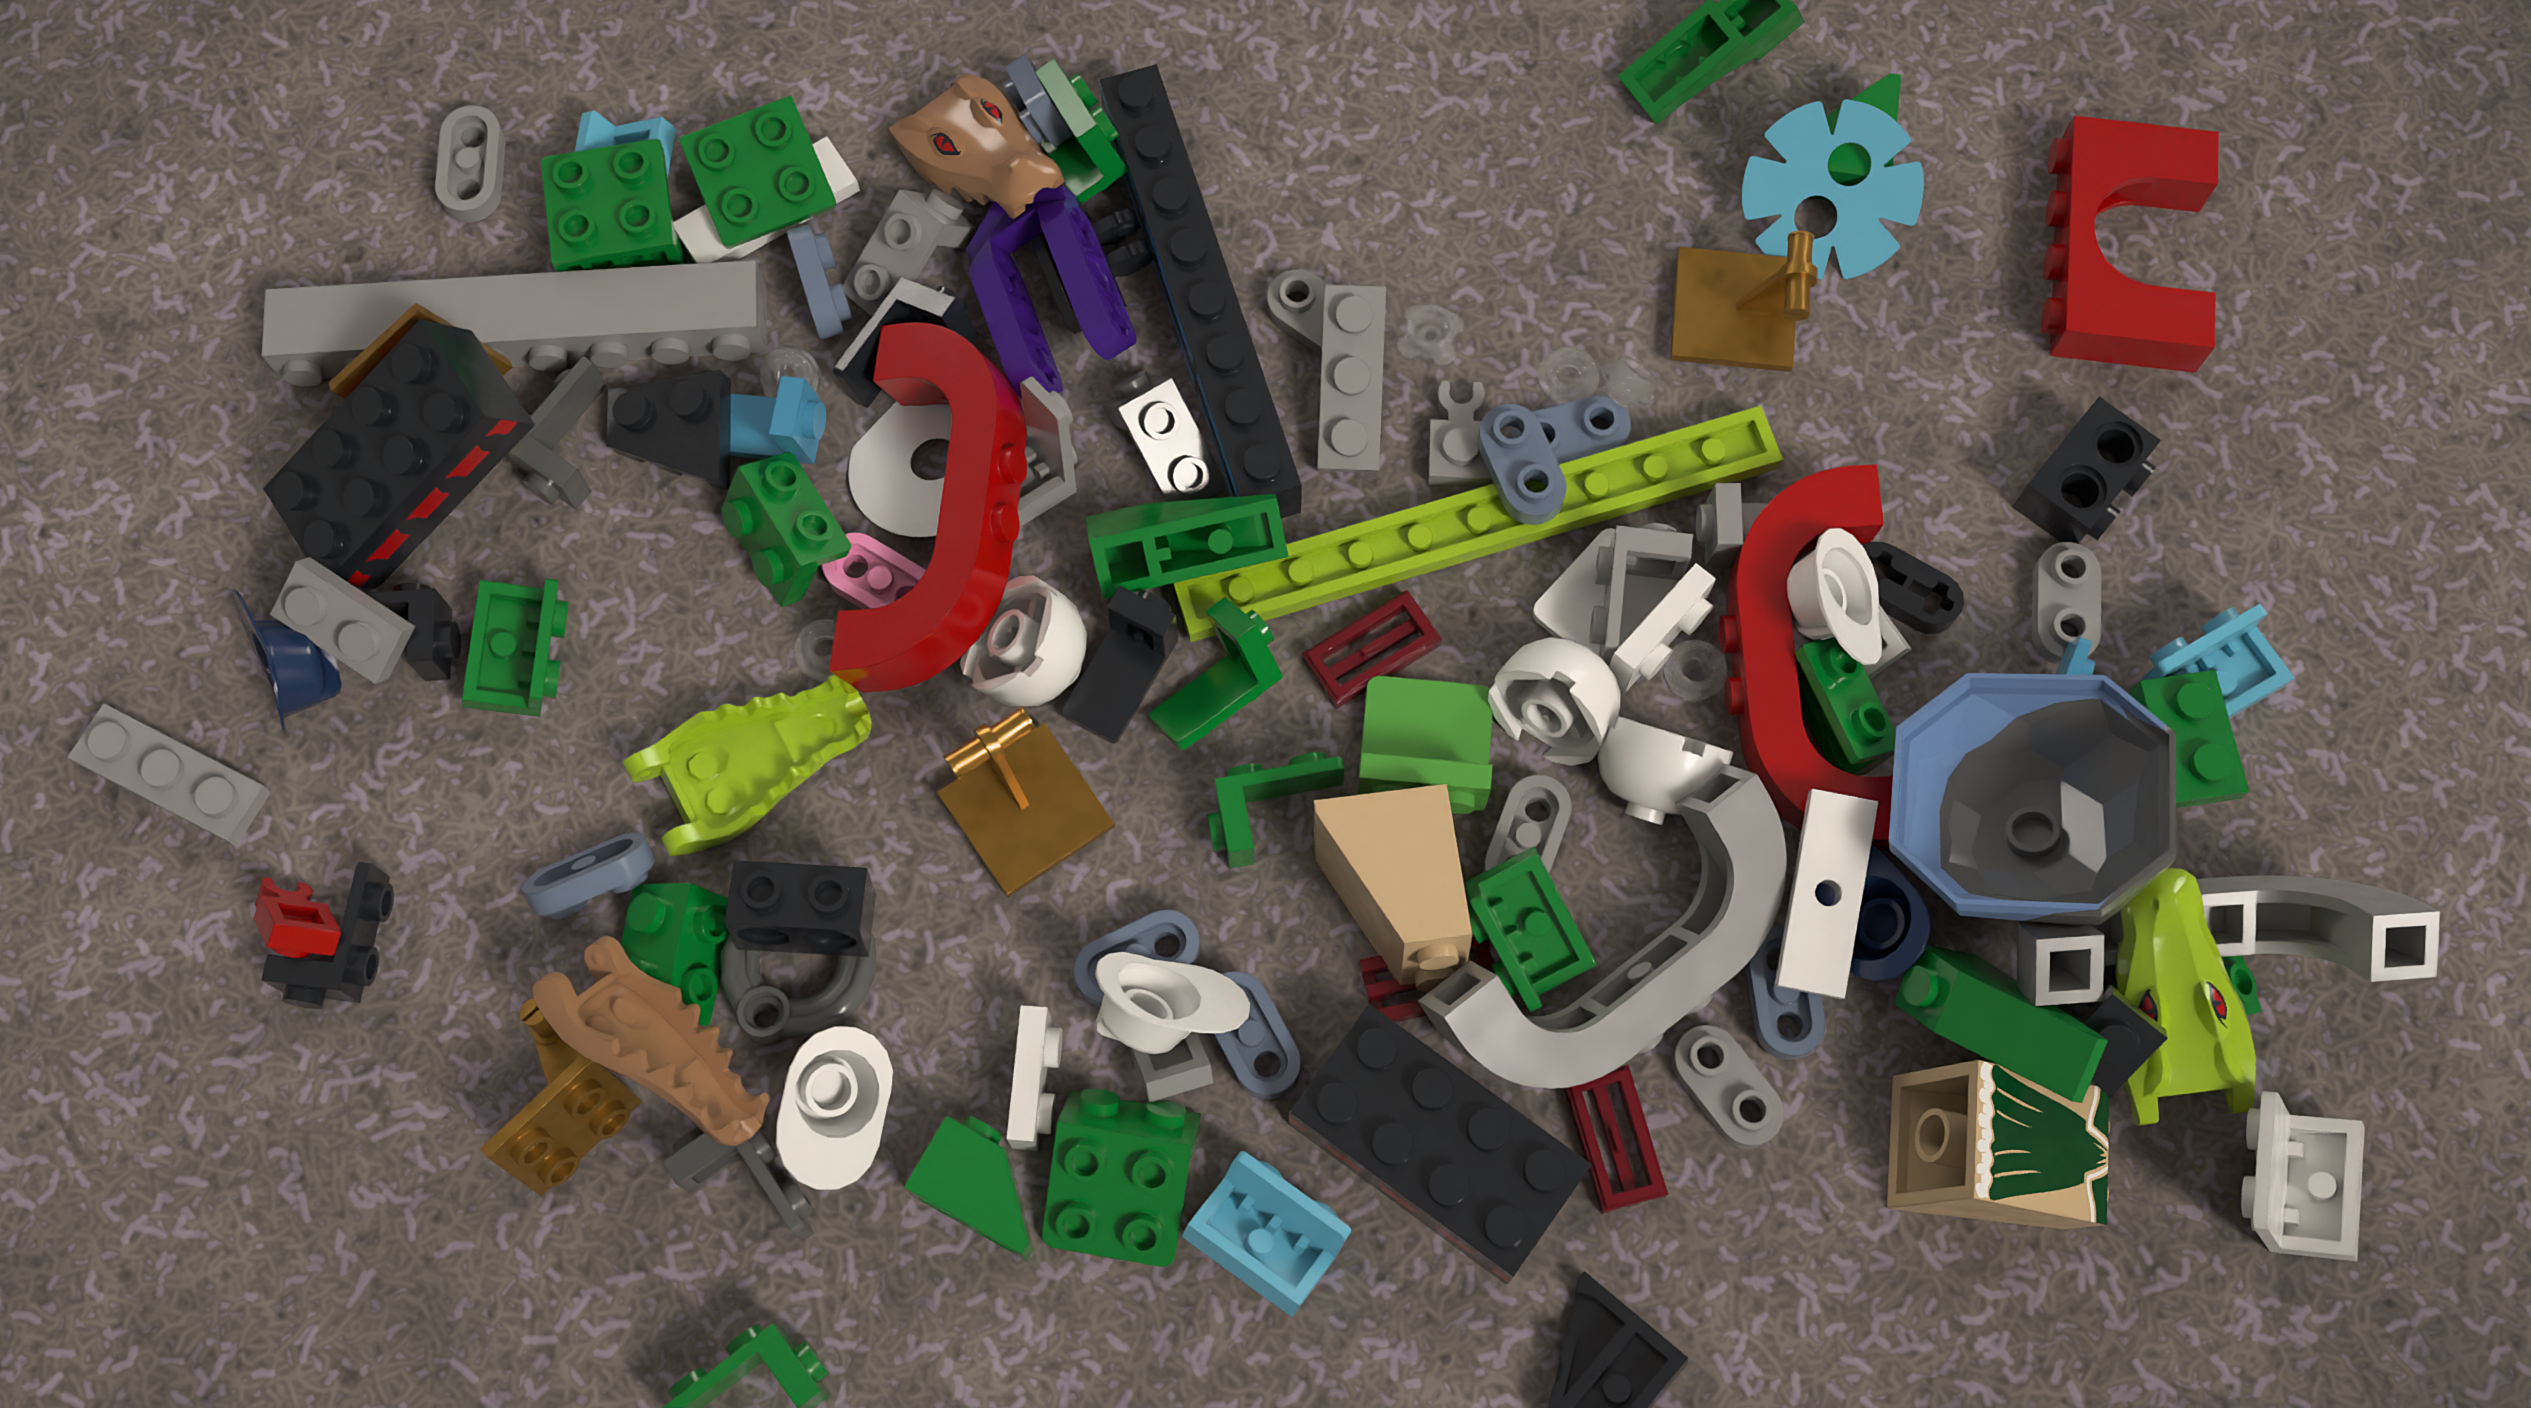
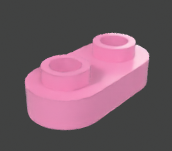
[822,533,926,609]

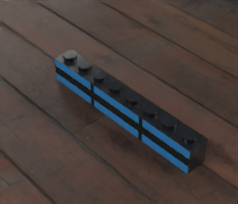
[1099,64,1302,519]

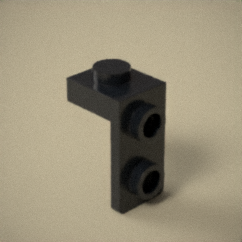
[833,277,980,408]
[357,583,461,681]
[1062,586,1178,744]
[261,861,394,1009]
[2057,986,2168,1097]

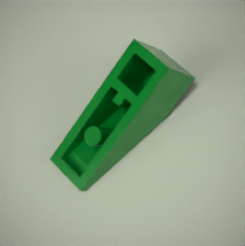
[1085,494,1289,599]
[1894,945,2108,1103]

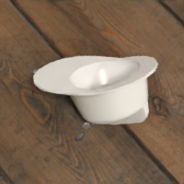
[1787,528,1882,665]
[1095,952,1250,1054]
[776,1026,893,1190]

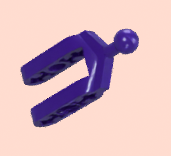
[966,185,1136,400]

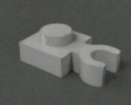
[1428,381,1491,486]

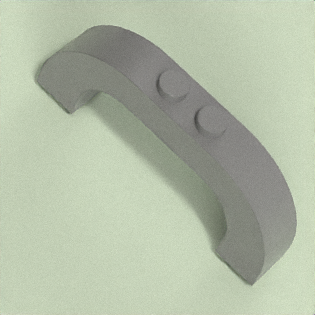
[1418,764,1787,1089]
[2017,875,2440,1006]

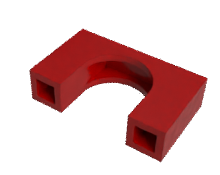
[2041,115,2219,373]

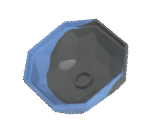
[1889,673,2176,925]

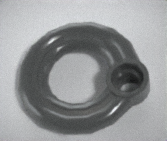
[720,933,877,1044]

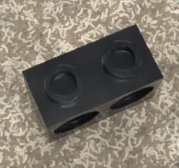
[2012,396,2161,544]
[725,860,876,957]

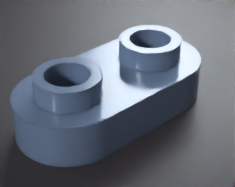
[1002,53,1074,148]
[786,224,852,340]
[1510,396,1631,464]
[1478,404,1566,525]
[522,832,655,919]
[1074,910,1200,1008]
[1745,925,1826,1060]
[1212,971,1301,1099]

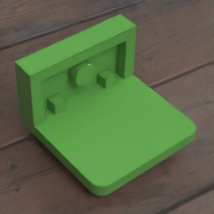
[1357,676,1493,814]

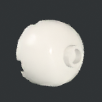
[960,576,1087,706]
[1488,637,1621,766]
[1598,716,1733,825]

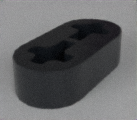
[1863,542,1964,634]

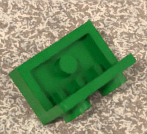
[1035,59,1128,203]
[720,452,852,607]
[462,578,569,717]
[1795,637,1896,776]
[2128,670,2250,809]
[1464,846,1597,1012]
[621,883,729,1026]

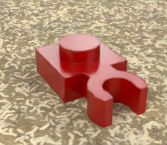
[253,877,341,958]

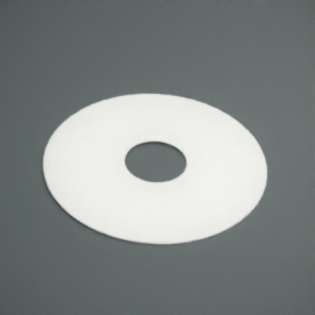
[848,401,952,537]

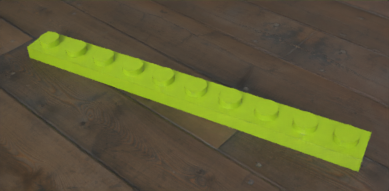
[1172,406,1783,643]

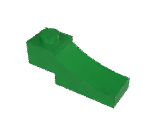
[1617,0,1805,124]

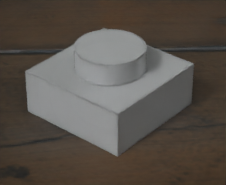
[1130,1032,1213,1102]

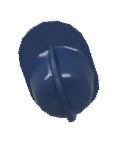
[232,589,342,733]
[1815,844,1930,981]

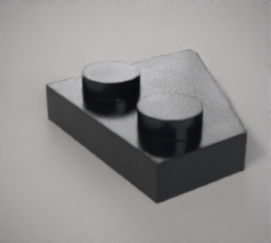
[607,370,731,490]
[1548,1271,1688,1408]

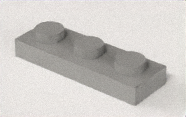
[1317,284,1386,473]
[67,703,271,847]

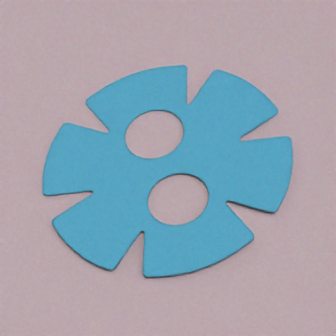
[1742,99,1924,279]

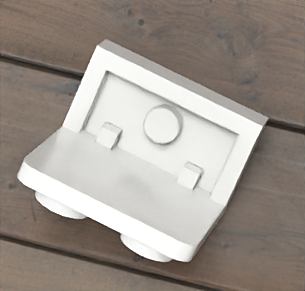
[1533,528,1716,694]
[2241,1091,2365,1261]

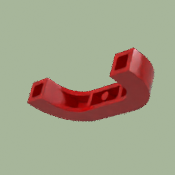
[829,322,1027,693]
[1719,464,1893,851]

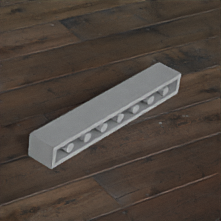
[261,260,767,387]

